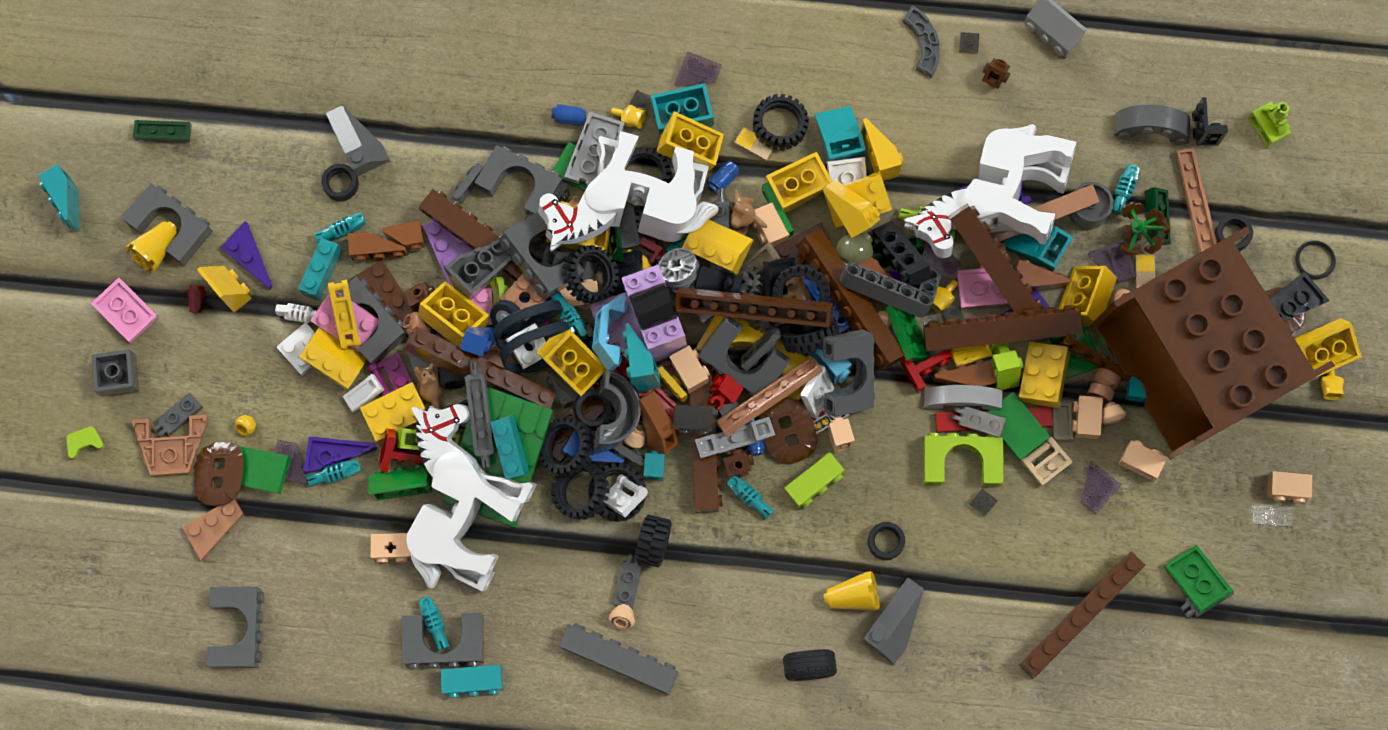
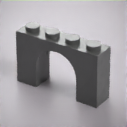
[474,145,563,216]
[122,184,213,266]
[499,212,584,300]
[338,276,408,364]
[698,317,790,396]
[823,329,875,417]
[206,586,264,668]
[402,613,484,669]

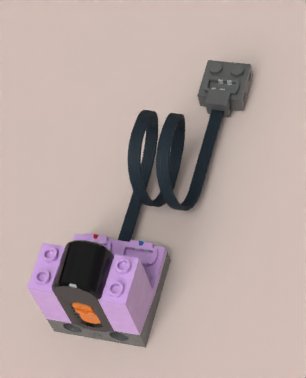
[408,265,687,382]

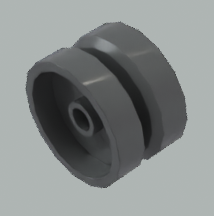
[1069,182,1113,230]

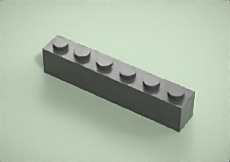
[559,623,678,695]

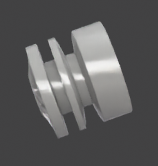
[659,248,700,297]

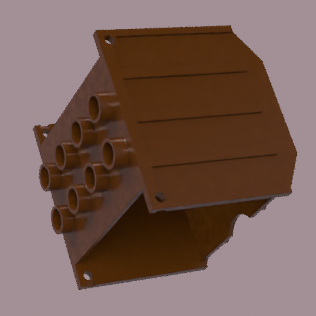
[1089,227,1335,460]

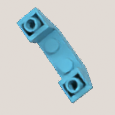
[592,294,627,371]

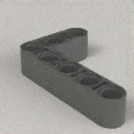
[839,262,941,317]

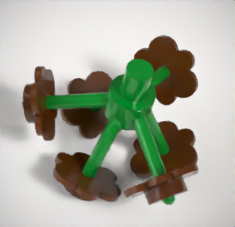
[1120,202,1172,256]

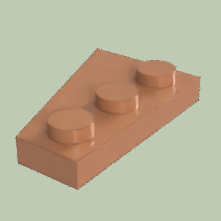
[182,499,244,561]

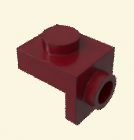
[639,236,664,267]

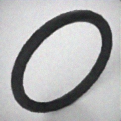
[1295,241,1336,279]

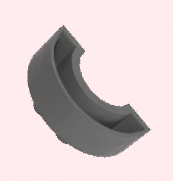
[1114,105,1191,145]
[593,370,641,451]

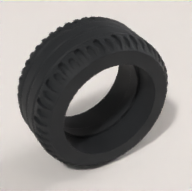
[783,649,837,681]

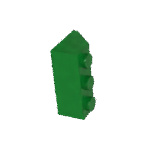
[368,465,433,501]

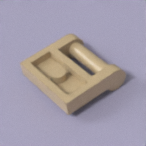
[1020,437,1073,487]

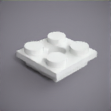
[506,323,546,369]

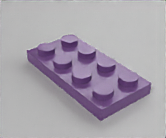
[423,221,474,287]

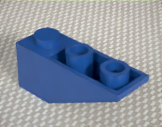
[460,327,495,356]
[560,430,624,464]

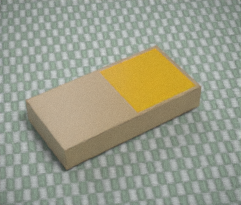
[734,127,773,162]
[1134,254,1155,289]

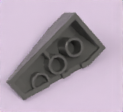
[326,105,390,177]
[444,239,513,300]
[862,578,924,664]

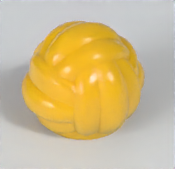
[235,415,256,436]

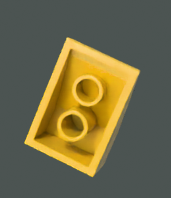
[861,118,904,181]
[766,152,832,214]
[823,173,892,228]
[822,180,880,238]
[197,266,252,312]

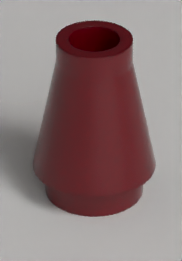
[187,285,206,313]

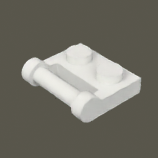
[603,474,648,517]

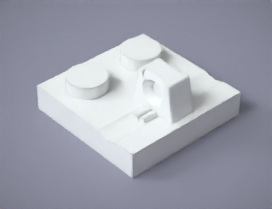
[827,157,867,185]
[277,323,315,376]
[800,365,834,419]

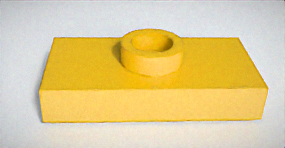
[950,344,993,367]
[658,366,687,403]

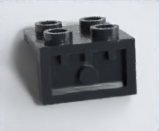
[1192,97,1228,146]
[694,266,743,293]

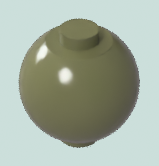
[835,232,873,265]

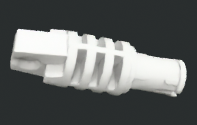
[275,303,316,323]

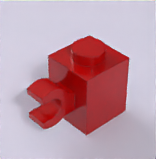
[707,374,744,411]

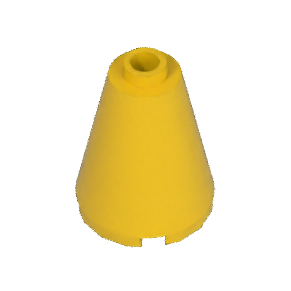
[125,221,177,273]
[824,571,880,610]

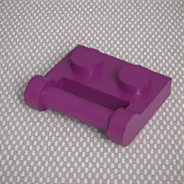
[367,353,414,397]

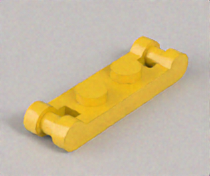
[328,279,361,349]

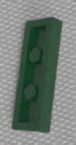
[133,120,192,142]

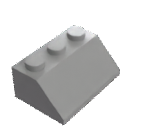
[1024,0,1087,58]

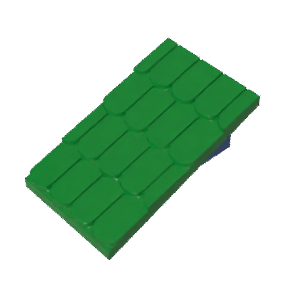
[443,387,553,528]

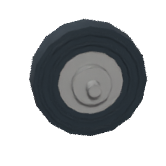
[490,300,523,334]

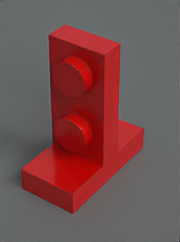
[899,349,952,394]
[378,428,424,472]

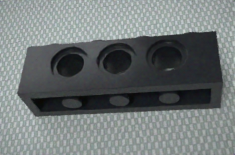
[872,221,931,287]

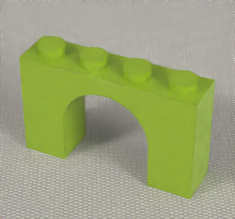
[923,433,1003,487]

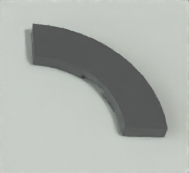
[903,5,940,78]

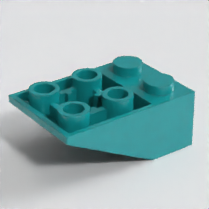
[815,106,866,161]
[38,164,80,232]
[1004,226,1073,272]
[623,323,661,392]

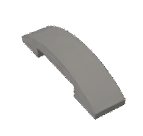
[924,385,1003,410]
[695,417,775,459]

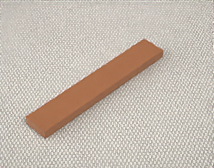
[1174,148,1217,253]
[989,184,1100,242]
[716,356,823,437]

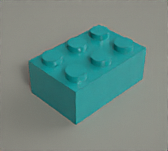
[651,83,714,137]

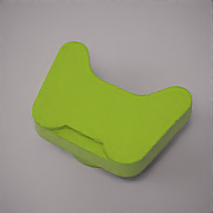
[490,277,509,306]
[66,426,105,459]

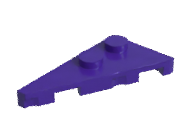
[221,221,272,290]
[303,436,377,474]

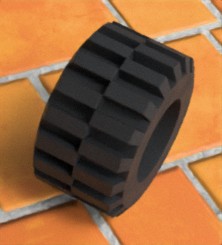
[635,514,672,568]

